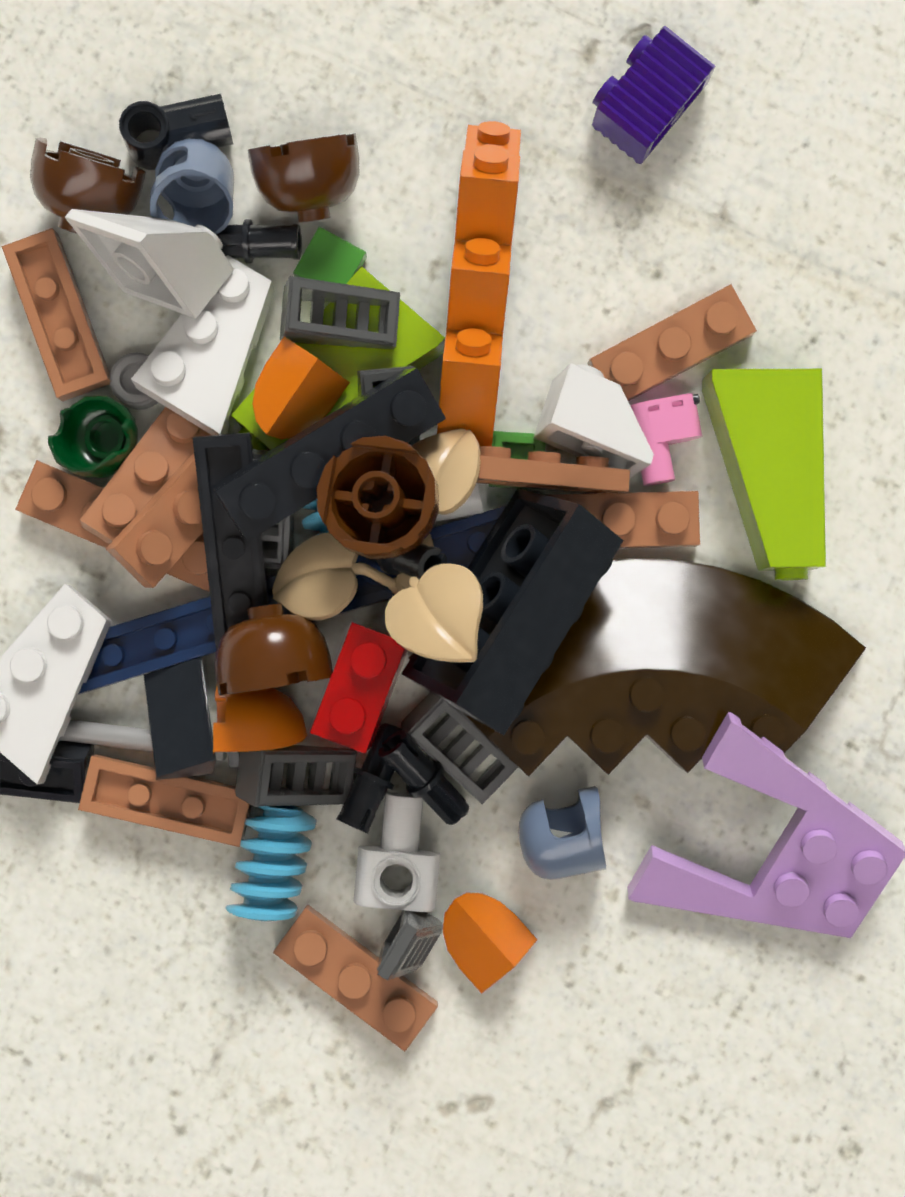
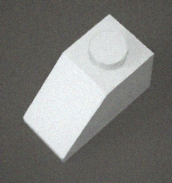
[533,363,654,478]

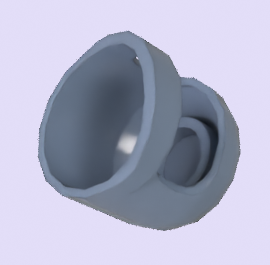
[150,138,234,235]
[518,786,606,880]

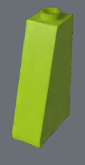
[231,266,445,451]
[702,368,826,580]

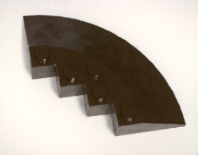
[408,558,866,777]

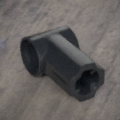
[119,93,233,170]

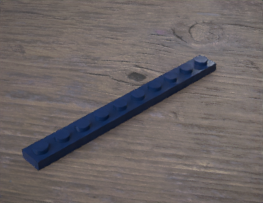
[78,505,507,695]

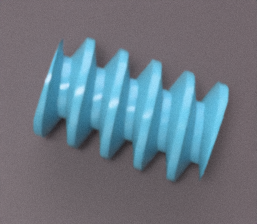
[226,806,317,921]

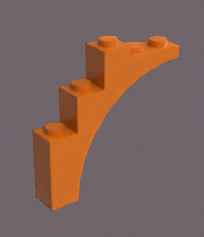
[437,121,521,447]

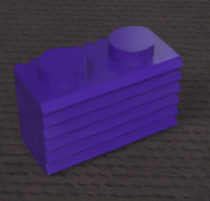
[592,26,716,164]

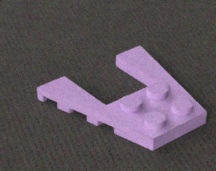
[627,712,905,938]

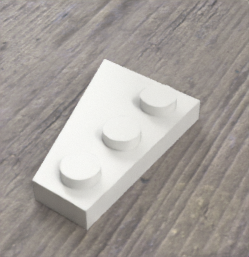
[131,255,275,435]
[0,584,112,784]

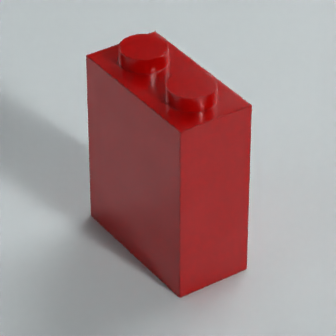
[310,622,408,754]

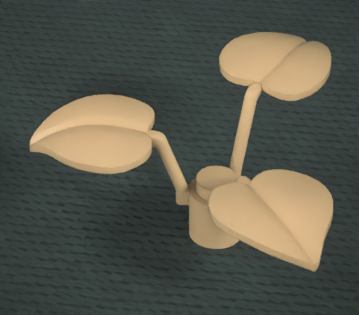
[272,429,483,662]

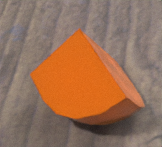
[252,336,350,439]
[213,686,307,752]
[443,892,538,994]

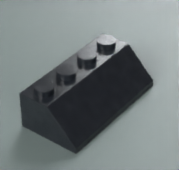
[401,488,624,736]

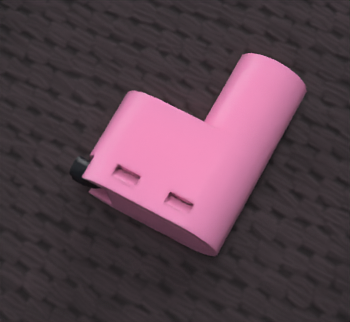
[631,394,703,486]

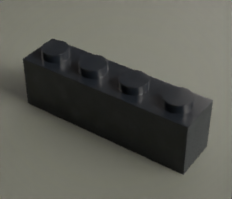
[211,368,446,542]

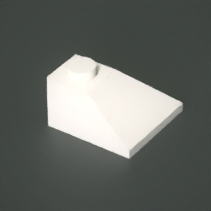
[65,209,234,319]

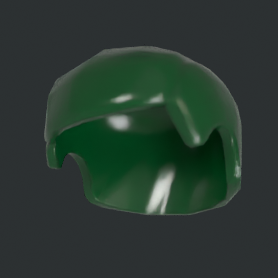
[48,395,138,478]

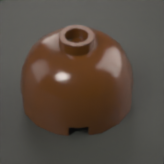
[247,133,359,223]
[30,138,146,234]
[317,436,439,559]
[215,604,333,695]

